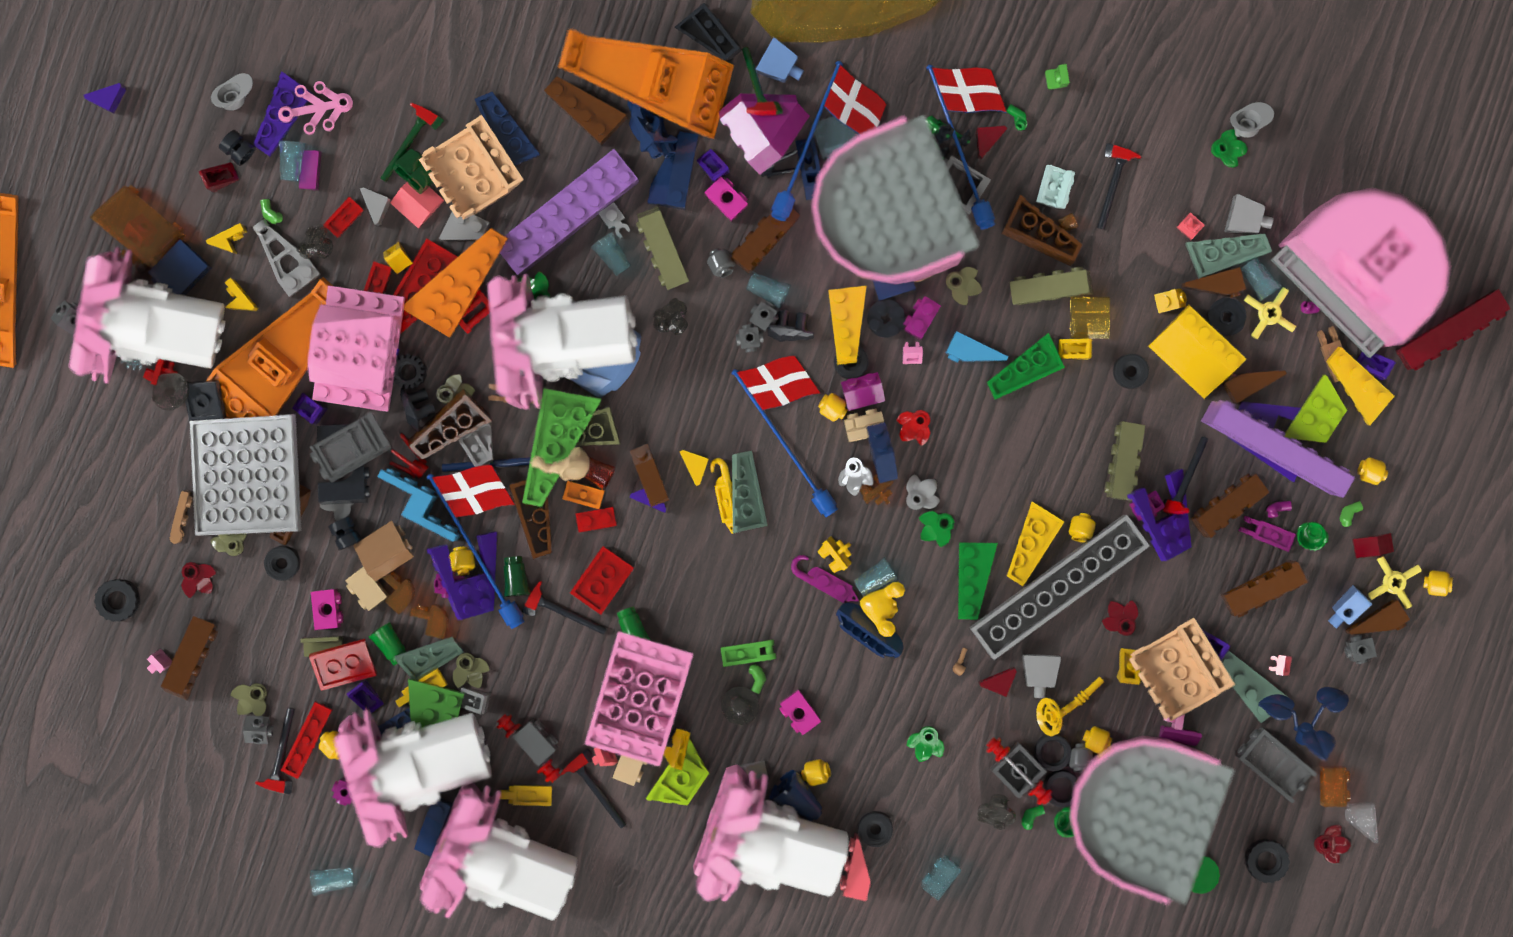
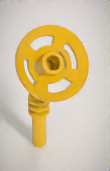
[1036,677,1104,736]

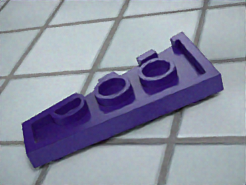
[253,71,314,157]

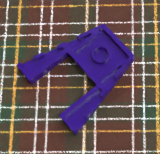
[1228,402,1301,482]
[1127,469,1192,561]
[427,531,497,620]

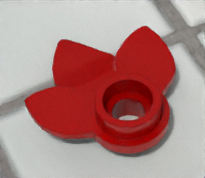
[896,410,931,445]

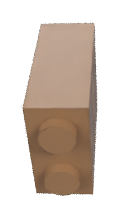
[353,521,414,582]

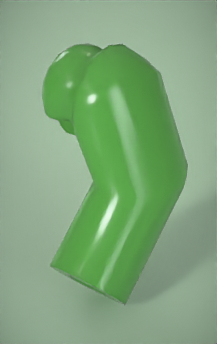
[260,199,283,224]
[1340,501,1363,527]
[749,665,766,694]

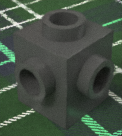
[51,300,79,334]
[749,301,779,332]
[736,324,764,353]
[1344,635,1377,664]
[243,716,274,744]

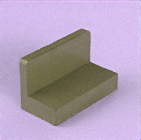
[300,635,343,657]

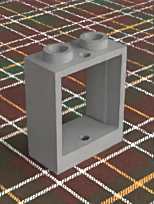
[944,156,991,214]

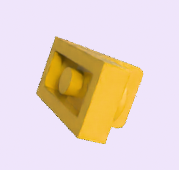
[206,223,247,254]
[225,278,259,311]
[1117,648,1140,685]
[663,729,690,770]

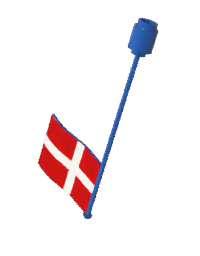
[771,61,886,221]
[926,65,1006,230]
[732,356,838,518]
[427,465,525,629]

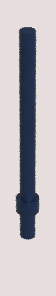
[442,457,531,472]

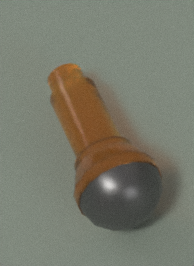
[121,250,147,271]

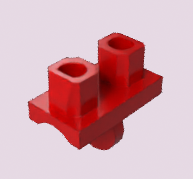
[143,359,178,386]

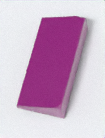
[299,150,322,190]
[1159,725,1202,746]

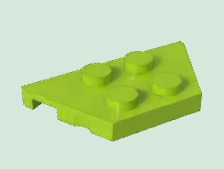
[1284,375,1347,443]
[646,738,709,806]

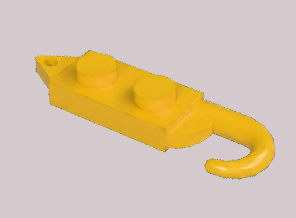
[710,458,733,534]

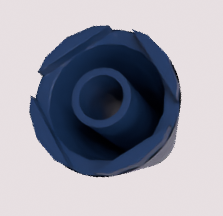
[769,770,822,821]

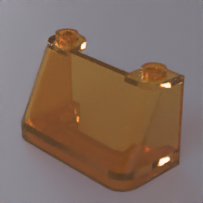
[90,184,186,268]

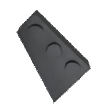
[674,3,742,62]

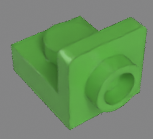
[1045,64,1070,90]

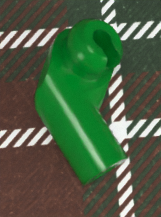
[1006,104,1027,131]
[1021,805,1045,830]

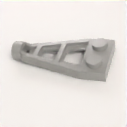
[253,219,321,297]

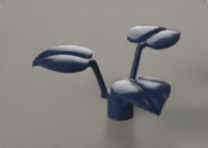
[1258,687,1349,761]

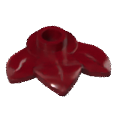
[181,562,216,598]
[1102,600,1138,636]
[1314,825,1351,863]

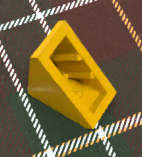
[383,242,413,274]
[1058,339,1092,360]
[680,450,709,486]

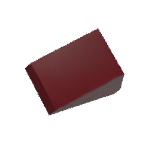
[976,126,1007,160]
[199,162,239,192]
[1352,533,1394,558]
[978,667,1017,697]

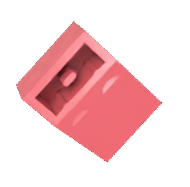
[840,833,870,901]

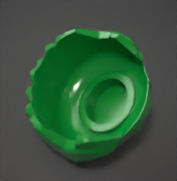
[1297,521,1329,551]
[1054,806,1075,837]

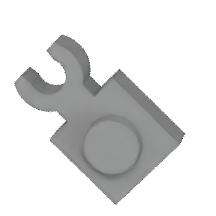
[598,202,630,238]

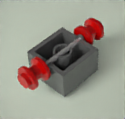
[497,714,561,783]
[986,737,1052,805]

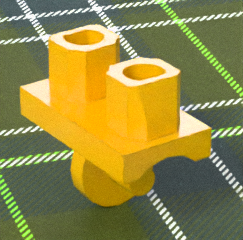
[818,536,852,573]

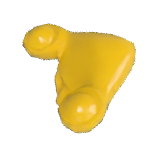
[859,582,905,637]

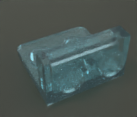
[812,117,856,161]

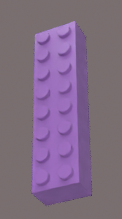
[500,149,639,277]
[1201,400,1355,498]

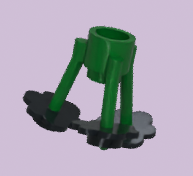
[926,115,971,160]

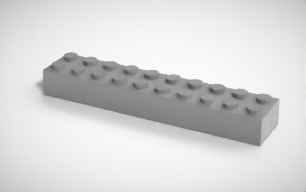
[969,515,1150,660]

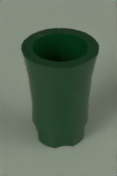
[503,556,531,597]

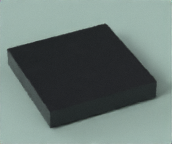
[182,380,226,421]

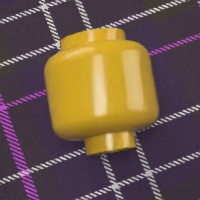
[818,393,848,421]
[1357,458,1388,485]
[1069,513,1096,543]
[449,546,475,576]
[1424,570,1453,597]
[1082,726,1113,754]
[319,731,340,760]
[801,759,831,786]

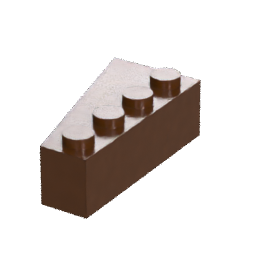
[544,76,627,146]
[1001,195,1082,266]
[732,208,800,275]
[408,389,492,460]
[1190,473,1270,538]
[509,480,552,559]
[1221,560,1308,617]
[160,616,218,701]

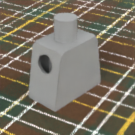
[1224,194,1274,234]
[1022,654,1061,698]

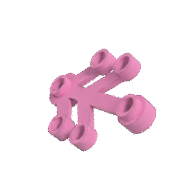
[278,81,353,135]

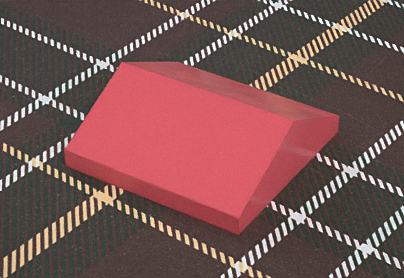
[390,182,444,229]

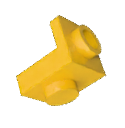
[1154,288,1187,313]

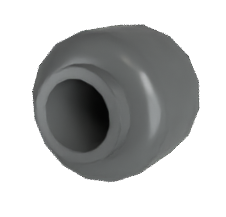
[707,248,735,278]
[1069,744,1094,773]

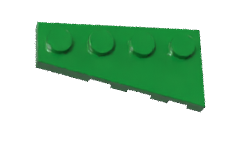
[986,333,1065,400]
[958,542,998,620]

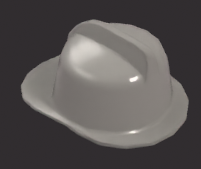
[211,73,253,111]
[1230,102,1274,138]

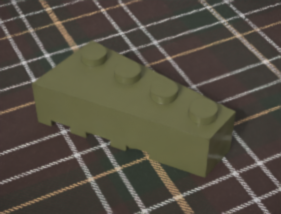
[636,206,689,290]
[1010,267,1093,305]
[535,407,621,446]
[1104,421,1145,501]

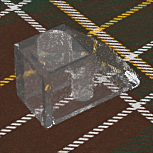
[1345,802,1378,843]

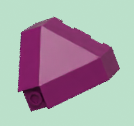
[719,93,810,174]

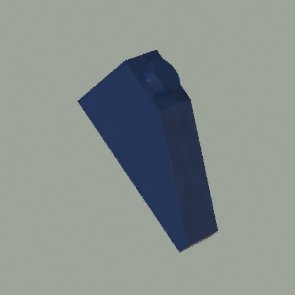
[795,138,821,200]
[414,797,454,857]

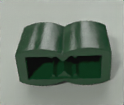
[393,149,434,194]

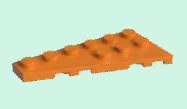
[404,228,508,338]

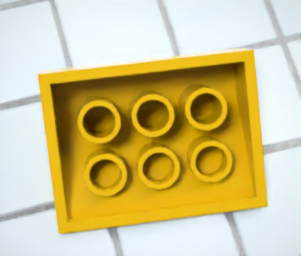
[1149,305,1246,399]

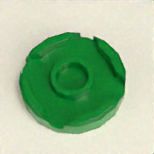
[1191,855,1220,894]

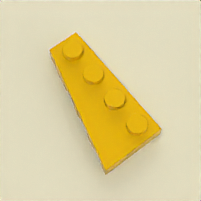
[828,286,867,365]
[1326,347,1394,425]
[1007,502,1064,586]

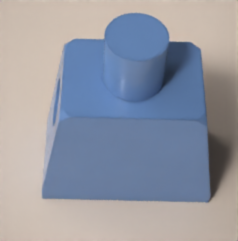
[756,37,804,83]
[1328,585,1372,629]

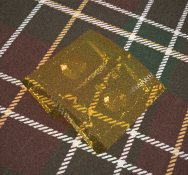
[1070,297,1110,339]

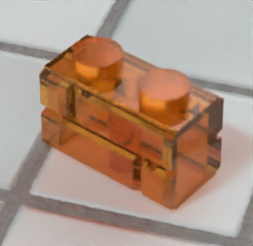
[1320,766,1350,807]

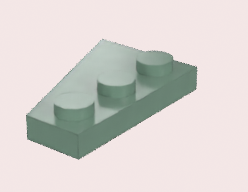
[395,636,463,680]

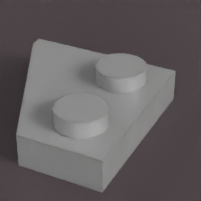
[439,212,490,241]
[459,422,494,466]

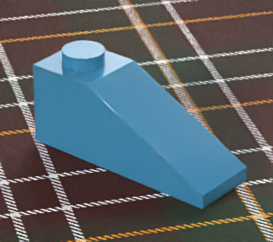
[945,331,1008,363]

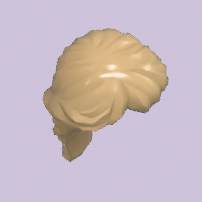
[531,447,590,481]

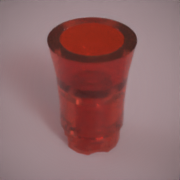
[584,456,616,491]

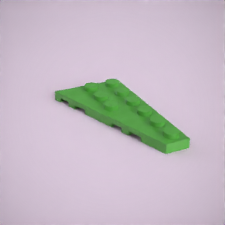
[522,389,602,507]
[408,678,465,728]

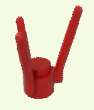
[389,433,429,479]

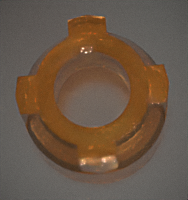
[1058,213,1078,231]

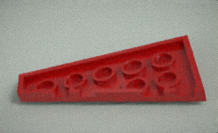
[393,239,457,334]

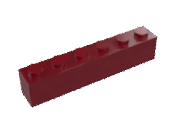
[1395,289,1511,371]

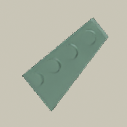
[1185,234,1272,279]
[732,451,768,533]
[1221,651,1286,723]

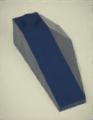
[648,132,698,210]

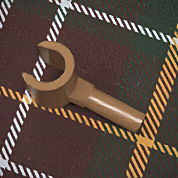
[953,648,967,676]

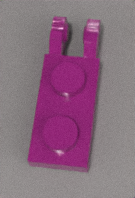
[1239,516,1296,552]

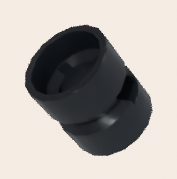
[218,130,256,166]
[328,516,362,551]

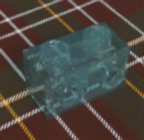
[921,855,962,900]

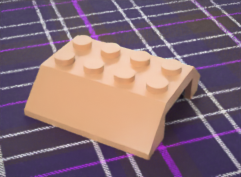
[419,115,523,220]
[1129,618,1235,721]

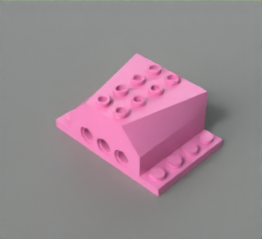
[308,286,405,412]
[585,631,693,766]

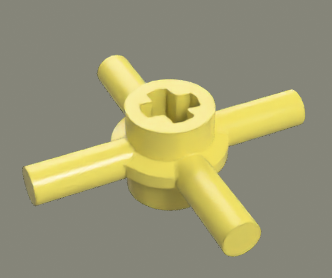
[1244,287,1296,339]
[1368,556,1422,609]

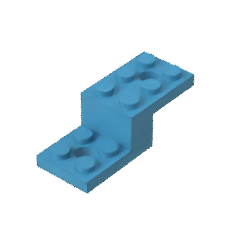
[378,468,461,542]

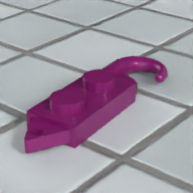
[791,555,859,603]

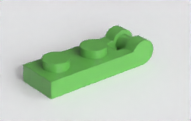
[721,639,776,667]

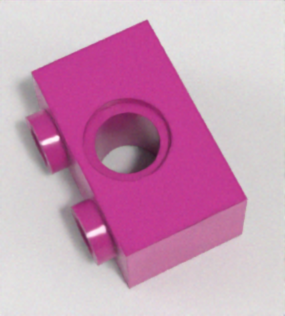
[705,177,748,222]
[311,589,343,630]
[779,689,821,735]

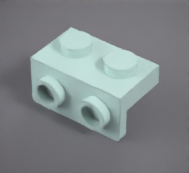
[1036,165,1075,209]

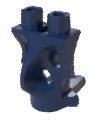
[627,101,678,159]

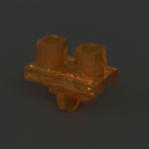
[860,474,894,505]

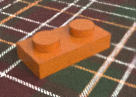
[562,481,605,509]

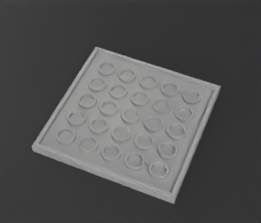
[190,415,301,536]

